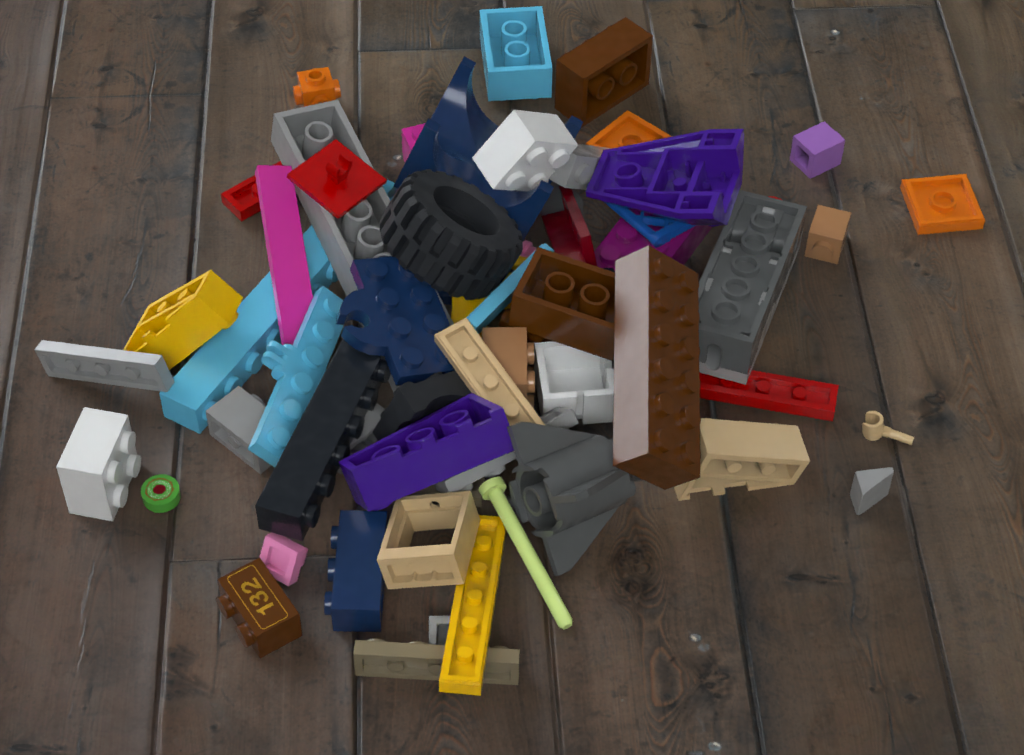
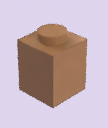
[805,205,851,264]

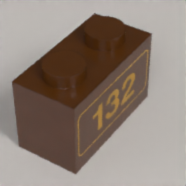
[216,557,302,658]

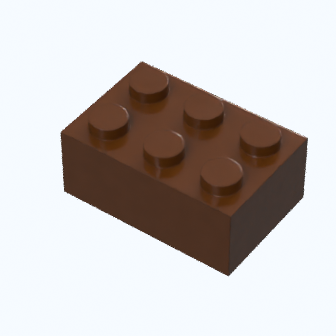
[555,17,653,128]
[508,247,615,361]

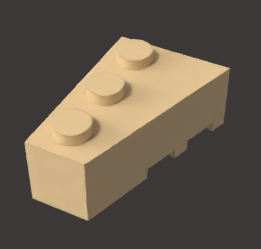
[674,418,810,501]

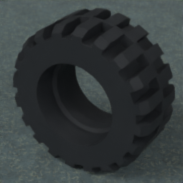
[380,169,523,300]

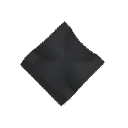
[372,371,471,441]

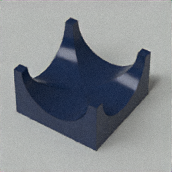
[393,56,583,241]

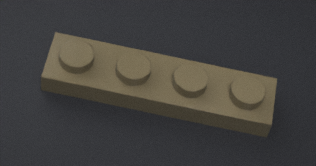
[353,639,520,685]

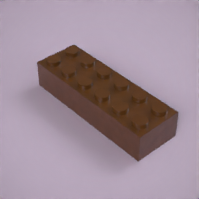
[613,245,701,490]

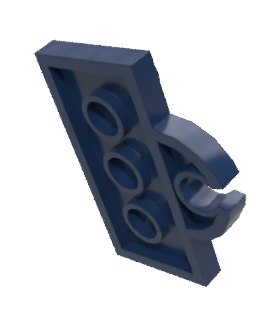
[336,256,455,386]

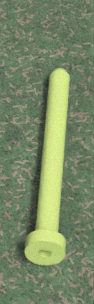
[478,476,572,630]

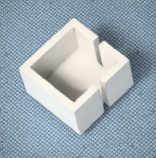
[472,110,578,192]
[534,341,614,424]
[56,407,141,521]

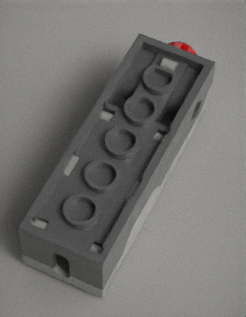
[698,190,807,385]

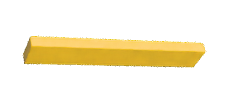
[439,515,507,696]

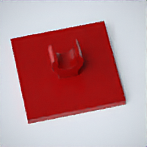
[287,139,387,219]

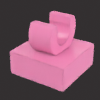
[260,532,308,587]

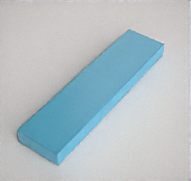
[466,243,554,334]

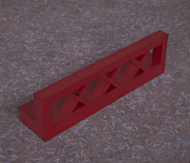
[541,185,598,267]

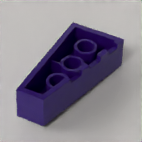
[338,393,514,512]

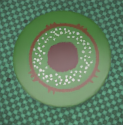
[141,474,181,513]

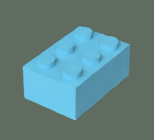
[480,6,553,101]

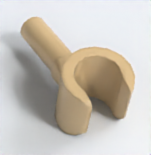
[862,411,914,445]

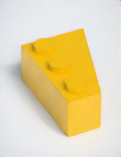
[123,270,243,370]

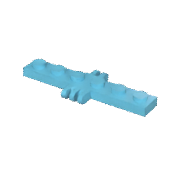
[248,286,344,468]

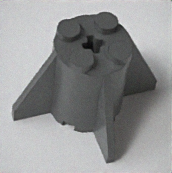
[492,422,636,576]

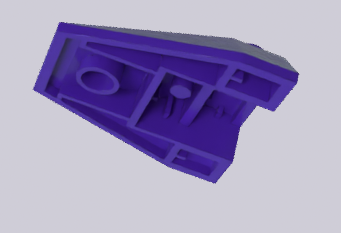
[585,129,744,227]

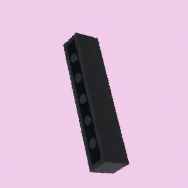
[255,339,391,541]

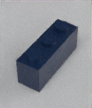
[324,510,388,632]

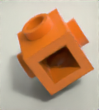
[293,67,341,107]

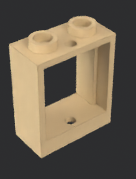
[377,491,480,589]

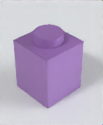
[790,121,845,179]

